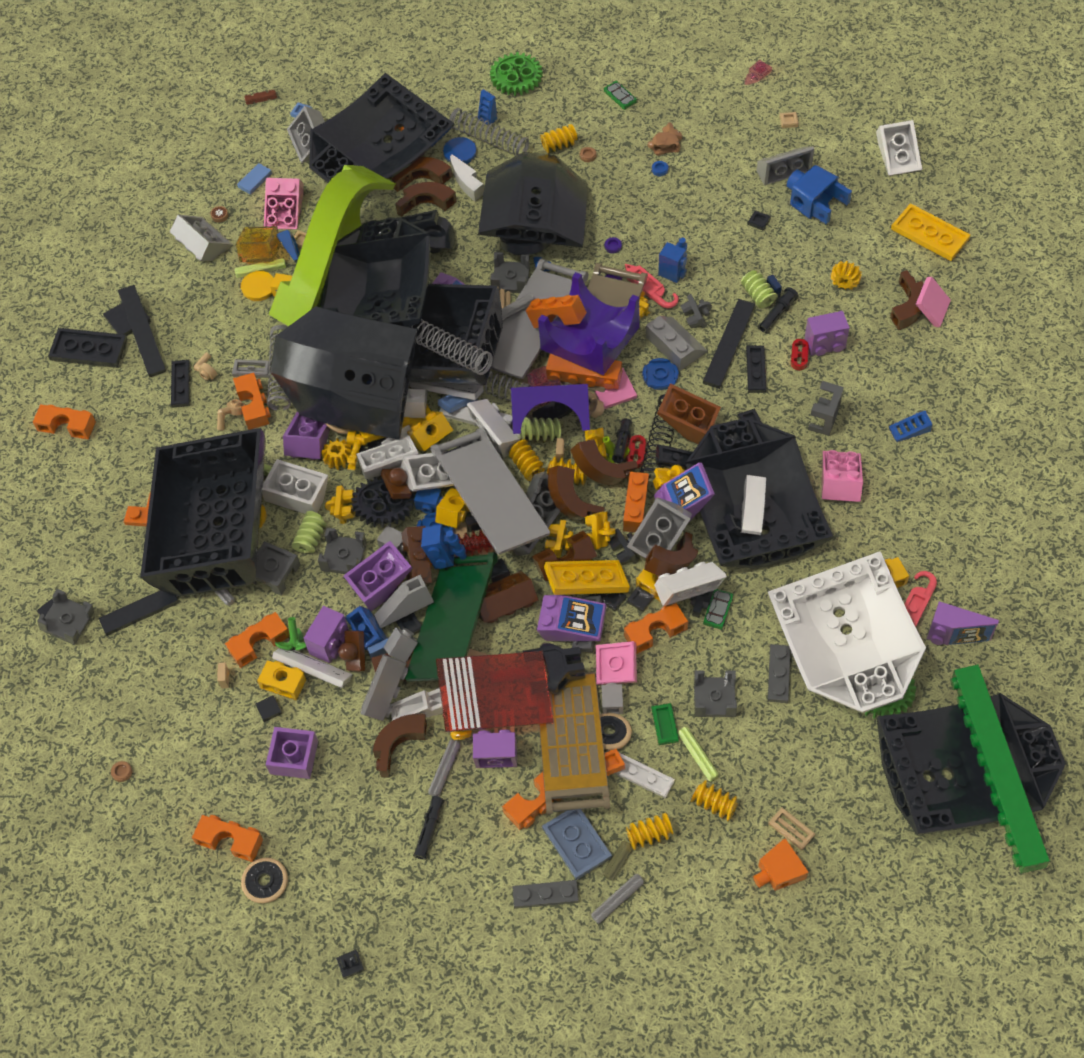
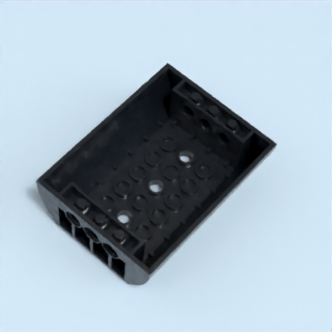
[346,284,503,385]
[140,428,266,597]

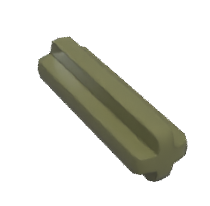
[603,841,633,881]

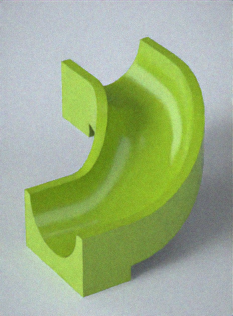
[269,165,395,326]

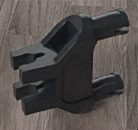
[522,643,585,695]

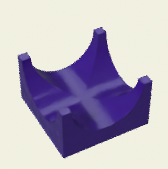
[538,272,640,375]
[511,384,590,434]

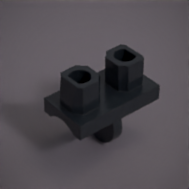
[607,528,639,566]

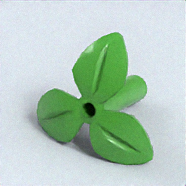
[275,617,306,650]

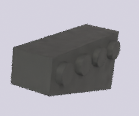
[512,471,560,556]

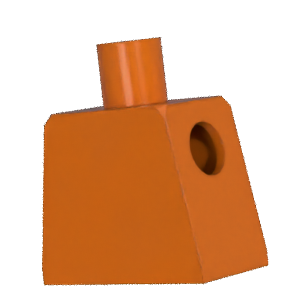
[753,838,809,891]

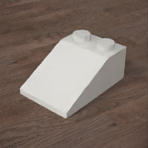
[876,120,922,176]

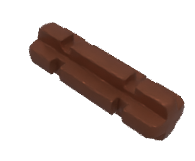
[245,89,277,105]

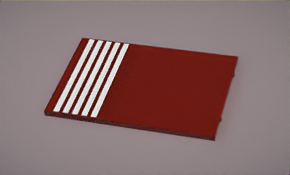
[436,651,553,732]

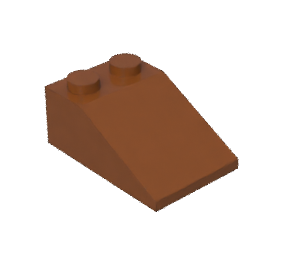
[657,383,721,444]

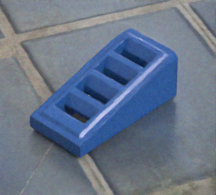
[478,89,497,125]
[277,230,300,264]
[889,411,932,442]

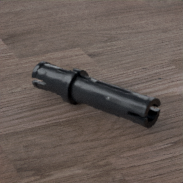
[612,418,632,464]
[413,796,445,860]

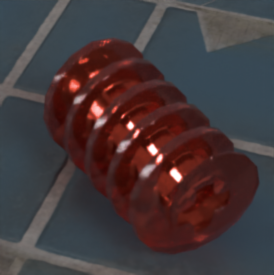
[456,530,494,557]

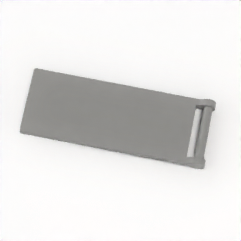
[491,259,588,379]
[431,428,550,555]

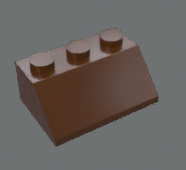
[479,570,538,623]

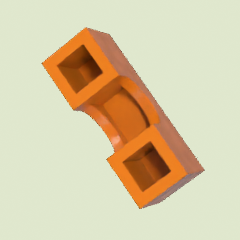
[526,295,587,328]
[233,372,271,430]
[33,404,96,440]
[623,472,649,532]
[624,603,688,654]
[225,612,290,668]
[502,772,562,830]
[192,815,263,862]

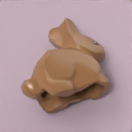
[647,122,683,156]

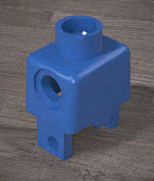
[786,165,852,225]

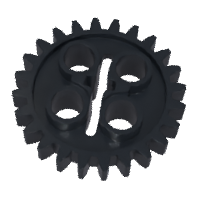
[351,477,414,528]

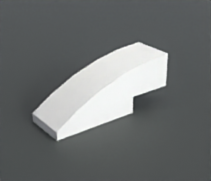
[450,155,484,201]
[741,475,766,535]
[390,685,455,720]

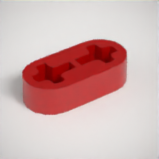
[791,339,809,371]
[627,435,646,468]

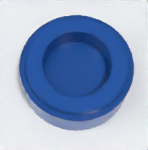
[652,161,668,176]

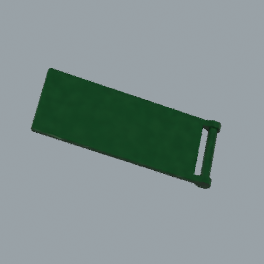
[405,552,498,682]

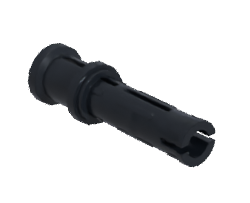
[758,287,799,333]

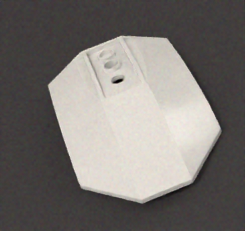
[768,551,926,713]

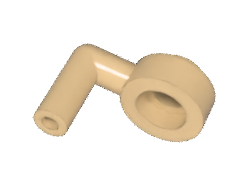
[193,352,217,380]
[588,391,604,418]
[217,399,245,431]

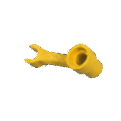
[346,431,367,470]

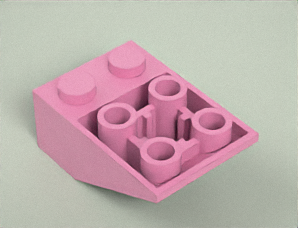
[264,178,304,229]
[821,450,863,502]

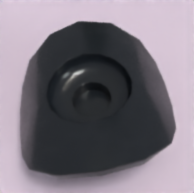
[421,216,455,254]

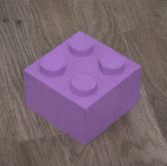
[804,311,849,356]
[303,606,349,664]
[266,727,318,779]
[473,730,517,768]

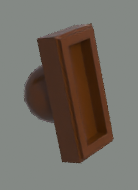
[381,467,411,499]
[338,630,365,671]

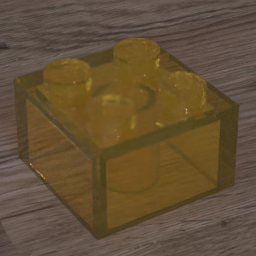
[236,226,281,264]

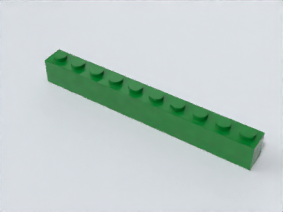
[950,664,1050,874]

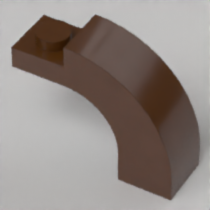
[392,157,452,192]
[395,182,457,217]
[890,270,924,331]
[570,439,638,485]
[548,465,605,521]
[644,532,698,576]
[373,714,427,778]

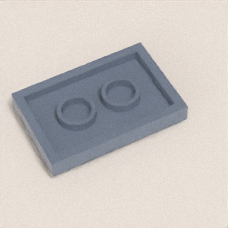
[542,809,612,880]

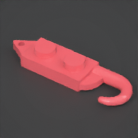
[625,264,679,308]
[904,571,937,627]

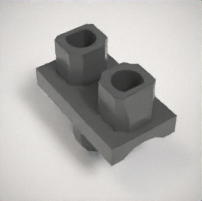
[680,294,712,329]

